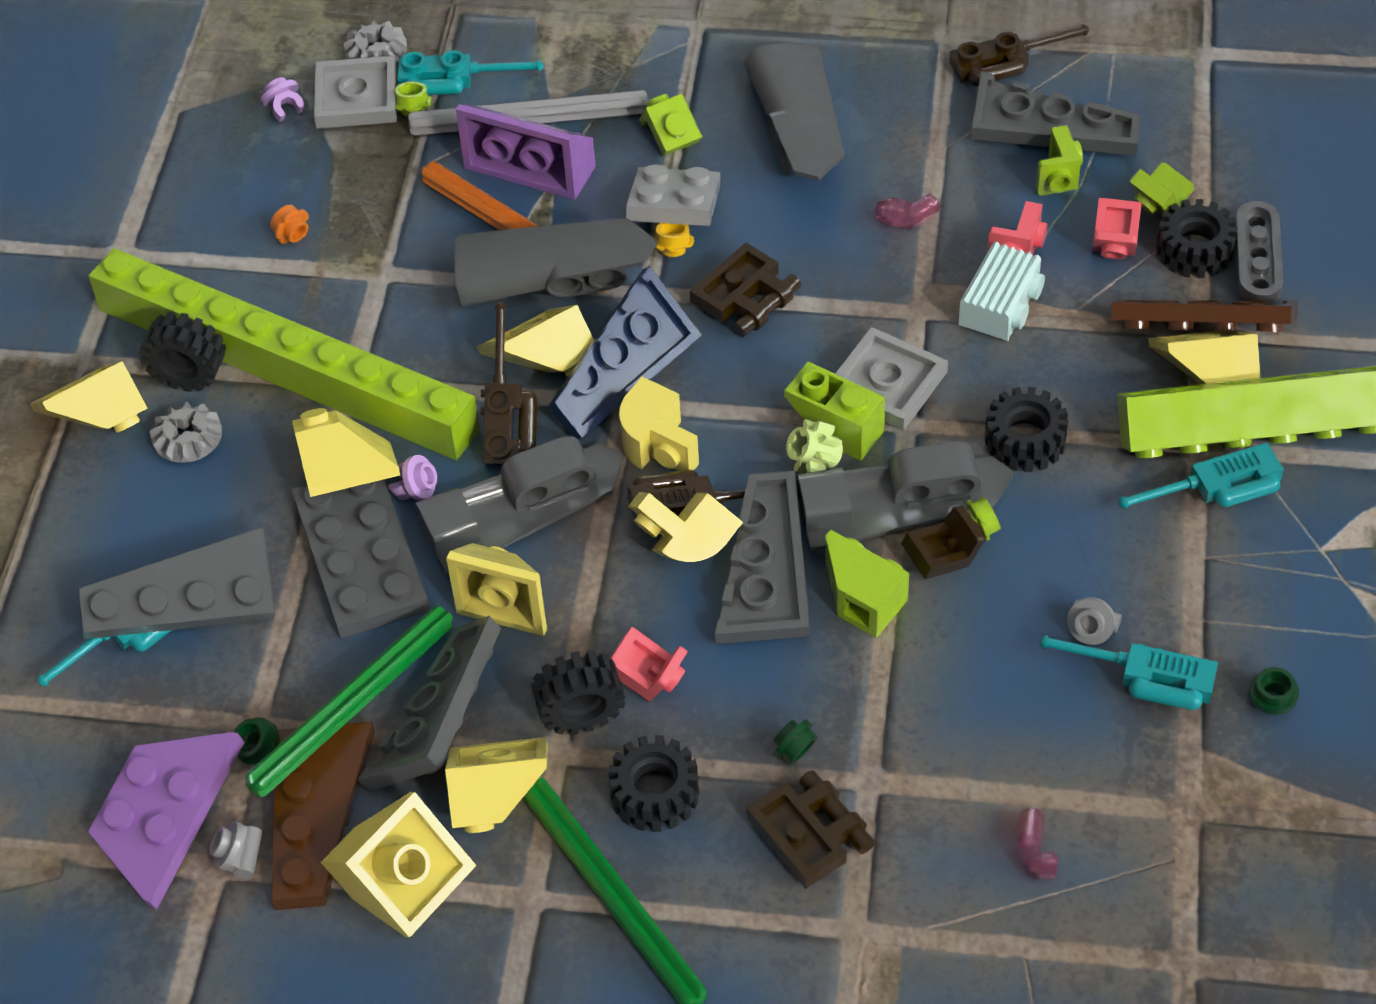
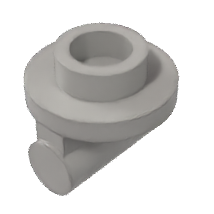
[1067,597,1122,645]
[209,821,262,880]

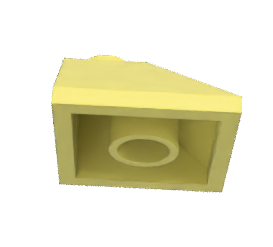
[476,305,594,376]
[1148,330,1261,384]
[30,361,147,433]
[292,408,400,497]
[446,543,547,636]
[445,737,548,833]
[321,792,476,937]

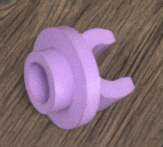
[260,77,304,122]
[388,455,437,501]

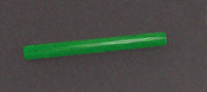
[245,606,453,797]
[524,777,707,1004]

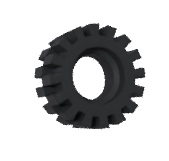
[1156,199,1238,278]
[139,312,226,392]
[985,387,1069,472]
[531,651,625,735]
[608,735,699,832]

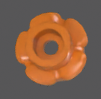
[270,205,309,244]

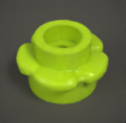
[395,82,432,116]
[966,497,1001,541]

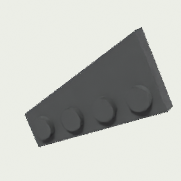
[971,71,1141,156]
[715,470,810,644]
[78,527,275,639]
[357,616,501,792]

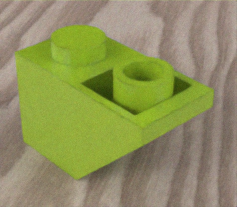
[784,361,885,461]
[826,530,909,638]

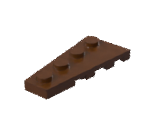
[1111,300,1298,332]
[272,721,375,910]

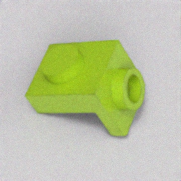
[639,94,702,156]
[1036,125,1083,195]
[1129,162,1195,214]

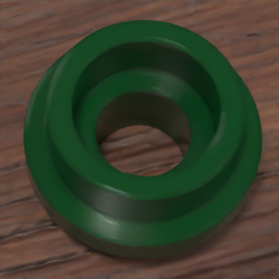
[1249,667,1299,715]
[234,717,279,766]
[773,719,818,765]

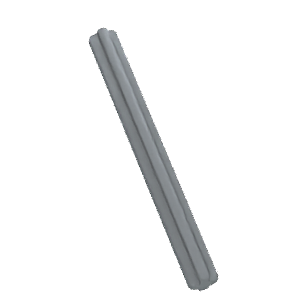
[408,90,648,136]

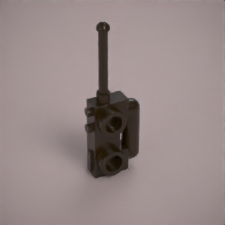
[949,24,1089,86]
[480,302,537,465]
[627,470,746,525]

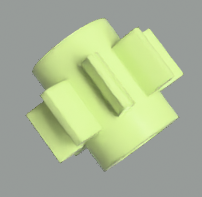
[786,419,843,473]

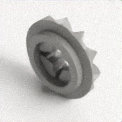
[343,20,407,62]
[150,401,222,463]

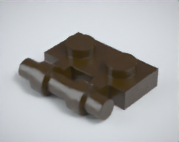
[690,242,801,337]
[746,770,875,889]

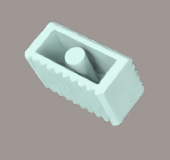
[958,242,1045,341]

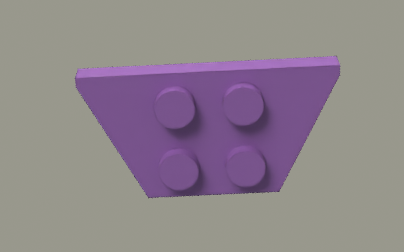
[88,732,245,910]

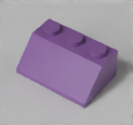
[456,104,596,200]

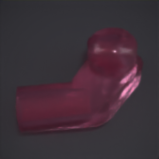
[875,193,940,230]
[1016,808,1059,881]

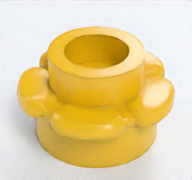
[654,223,694,257]

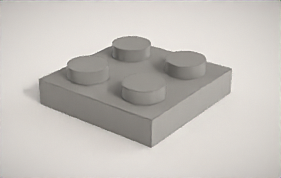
[314,55,397,129]
[626,165,720,226]
[835,327,948,431]

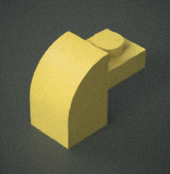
[619,377,699,471]
[628,492,743,562]

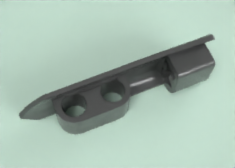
[745,43,845,181]
[455,218,658,308]
[414,436,624,574]
[796,442,1014,551]

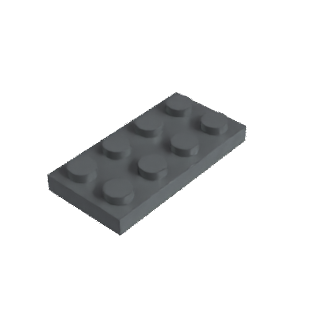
[291,479,430,638]

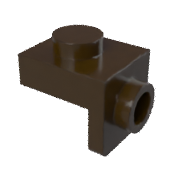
[901,505,985,579]

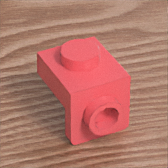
[1092,198,1142,259]
[987,201,1048,255]
[609,627,688,702]

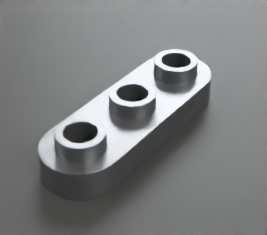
[1235,201,1284,305]

